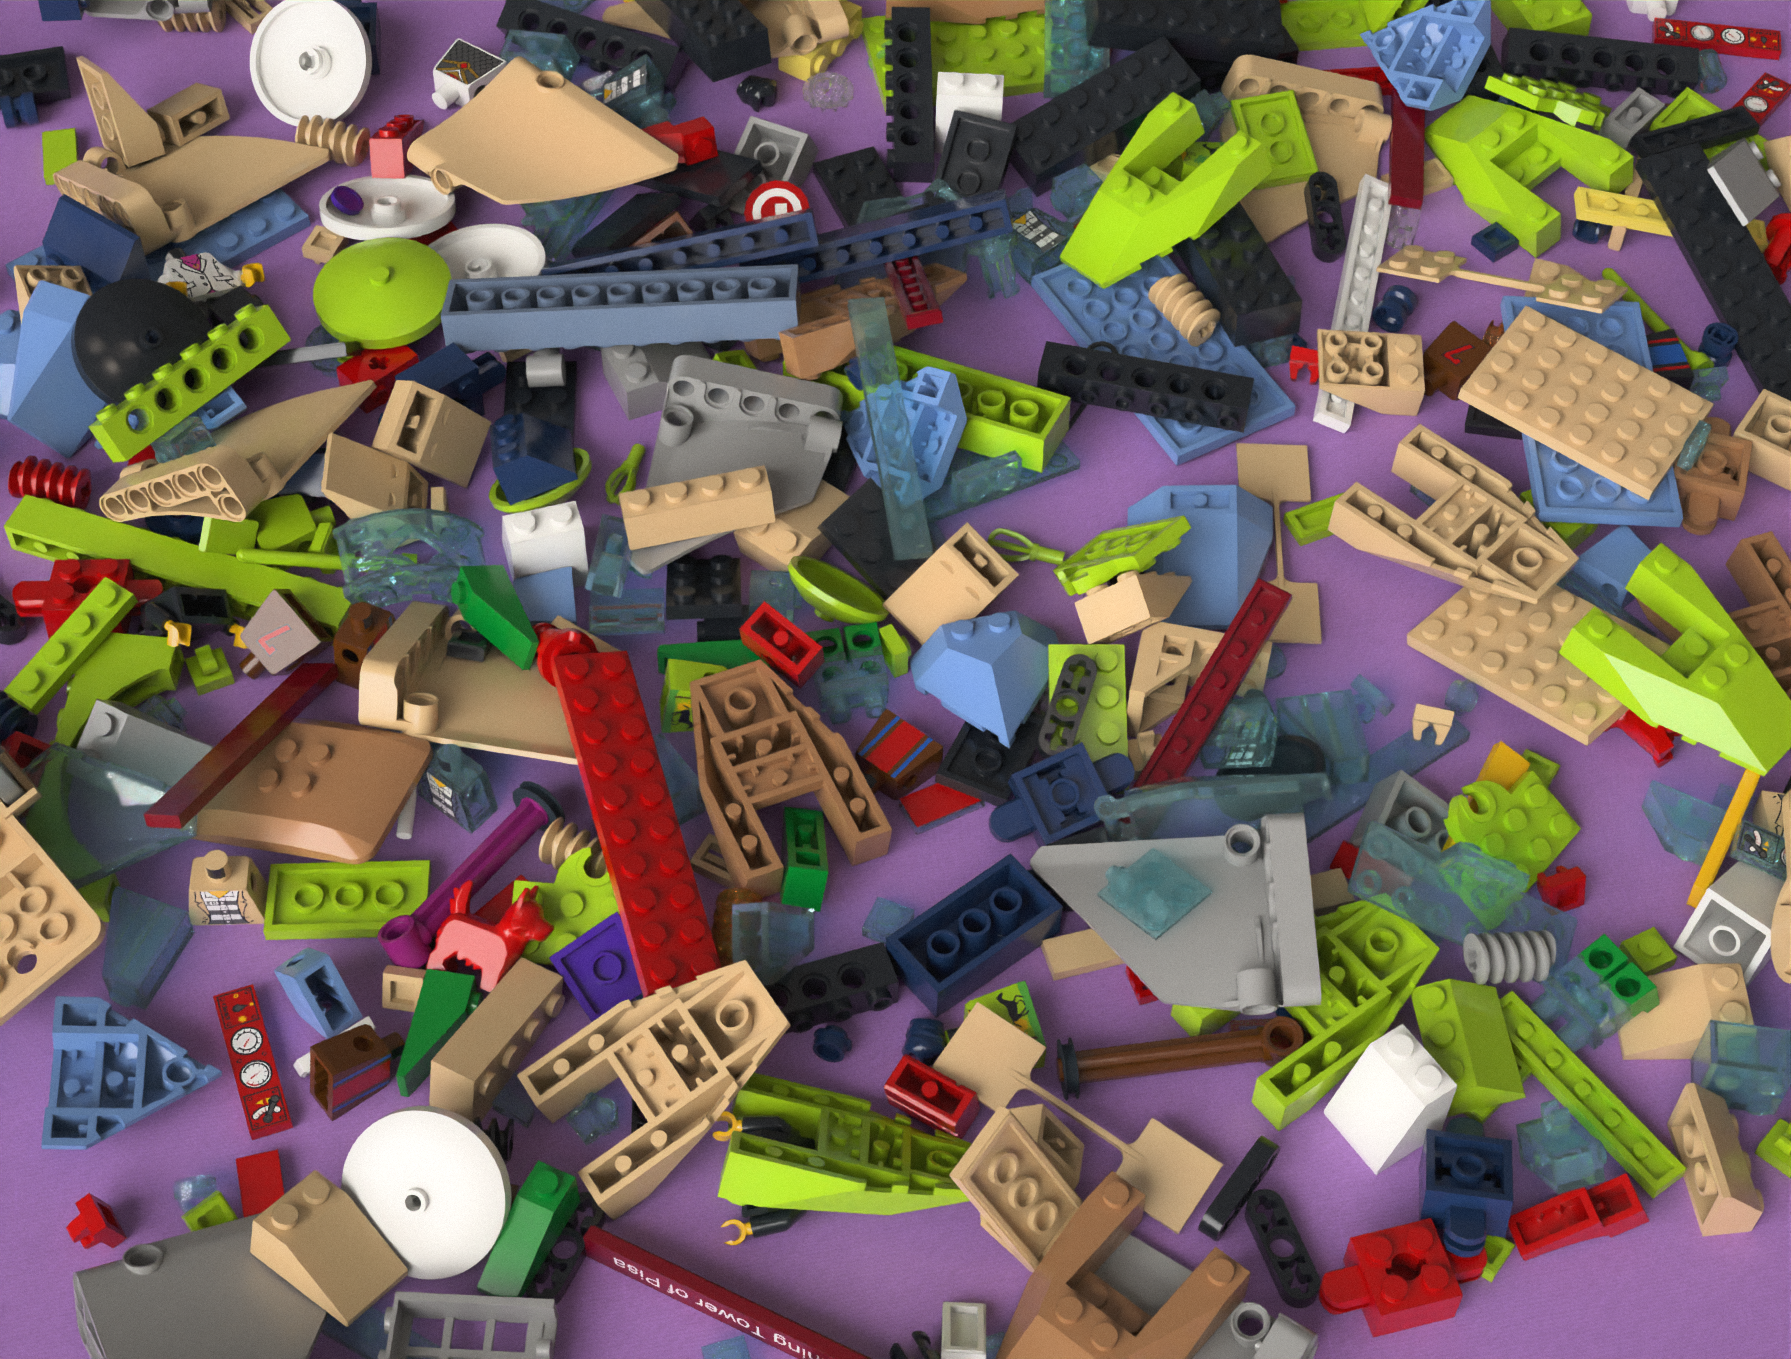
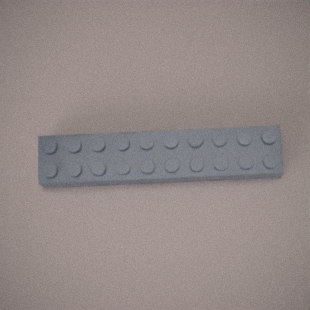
[441,264,801,354]

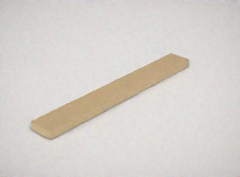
[1041,868,1355,981]

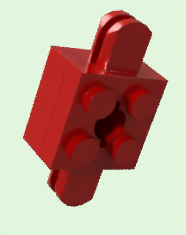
[12,559,164,639]
[1318,1218,1488,1338]

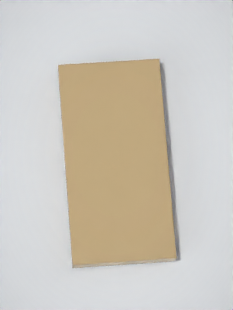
[949,1106,1083,1272]

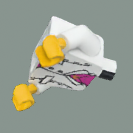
[157,248,265,318]

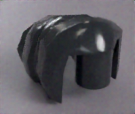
[736,75,777,112]

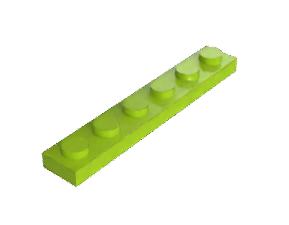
[1499,991,1687,1199]

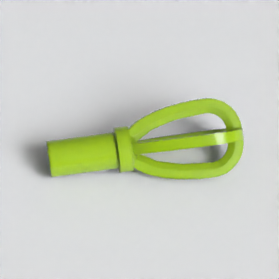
[605,444,646,506]
[987,528,1065,565]

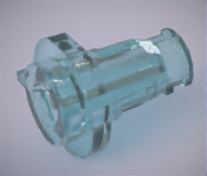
[965,228,1020,299]

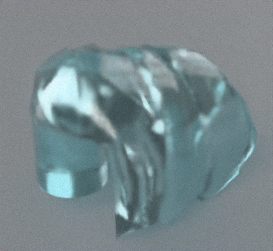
[565,1092,620,1146]

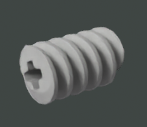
[1463,930,1556,985]

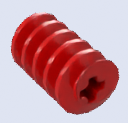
[8,455,92,510]

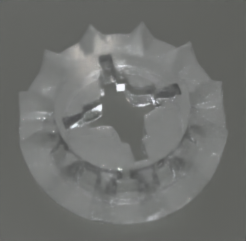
[803,72,854,112]

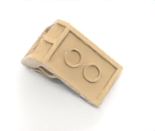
[1127,622,1273,737]

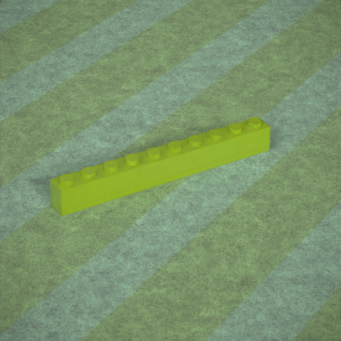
[4,494,359,646]

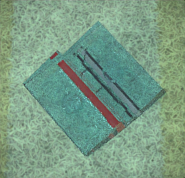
[589,588,665,636]

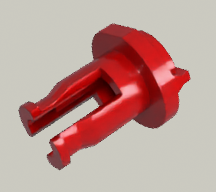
[1763,213,1791,285]
[532,622,597,687]

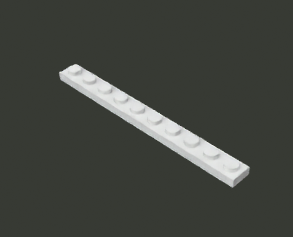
[1313,174,1391,434]

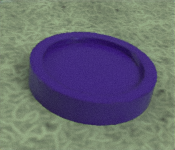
[330,186,364,216]

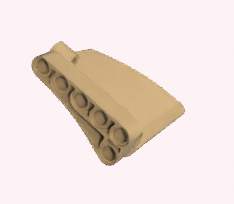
[602,0,849,58]
[1219,55,1392,244]
[407,56,679,205]
[53,136,331,256]
[99,380,377,522]
[358,601,578,765]

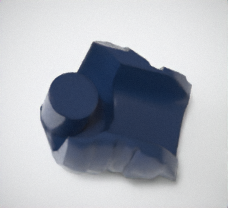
[1572,219,1613,244]
[902,1018,947,1066]

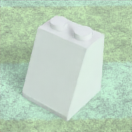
[934,72,1004,153]
[502,501,590,588]
[1673,856,1785,988]
[1324,1023,1457,1175]

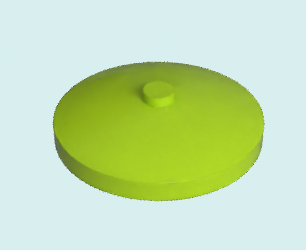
[313,237,452,349]

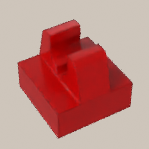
[1289,345,1319,385]
[1537,866,1586,917]
[66,1193,127,1249]

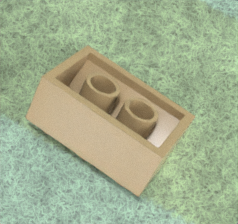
[1667,1083,1764,1237]

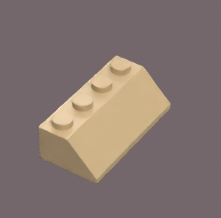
[618,465,776,550]

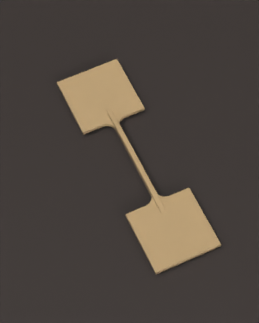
[1376,245,1628,314]
[1236,443,1322,644]
[931,1002,1223,1234]

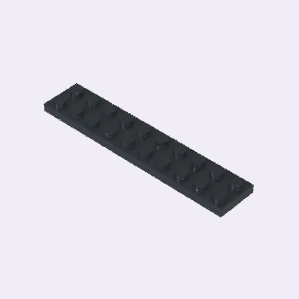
[1635,142,1791,401]

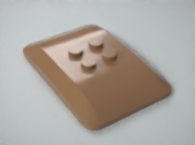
[180,718,433,864]

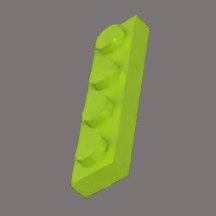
[4,577,138,715]

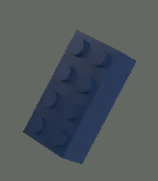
[886,853,1063,1018]

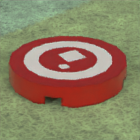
[744,180,810,222]

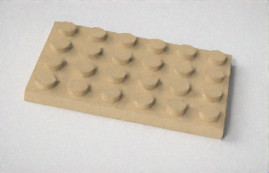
[1458,306,1714,500]
[1407,585,1671,746]

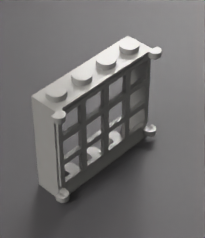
[378,1291,559,1359]

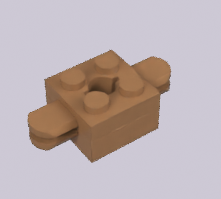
[1673,417,1753,535]

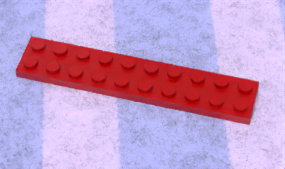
[550,650,722,998]

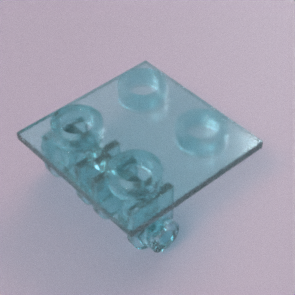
[1097,848,1212,940]

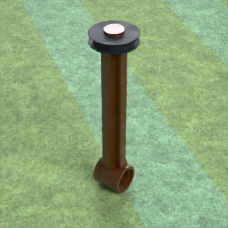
[1056,1016,1303,1101]

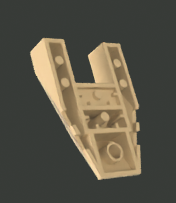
[1328,424,1579,604]
[517,960,791,1221]

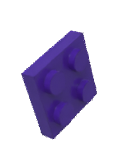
[549,912,642,1022]

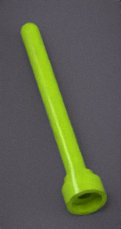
[1602,267,1714,382]
[236,548,417,583]

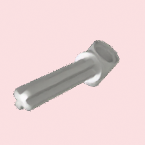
[526,348,566,387]

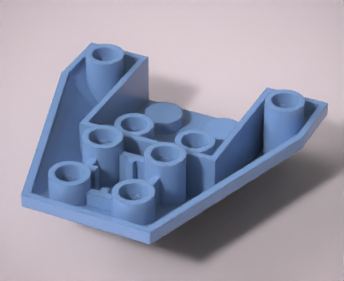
[7,280,108,458]
[1127,485,1273,629]

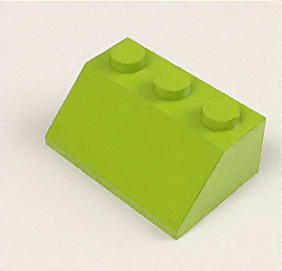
[1411,978,1526,1118]

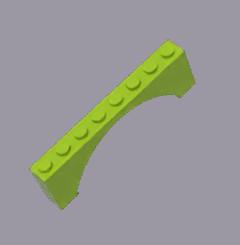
[27,633,185,923]

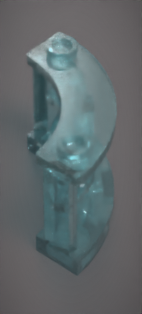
[332,508,487,608]

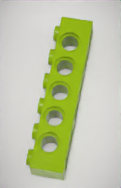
[88,303,291,463]

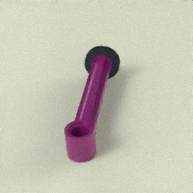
[377,781,565,969]

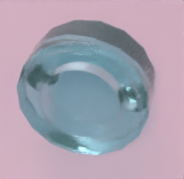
[173,1174,217,1213]

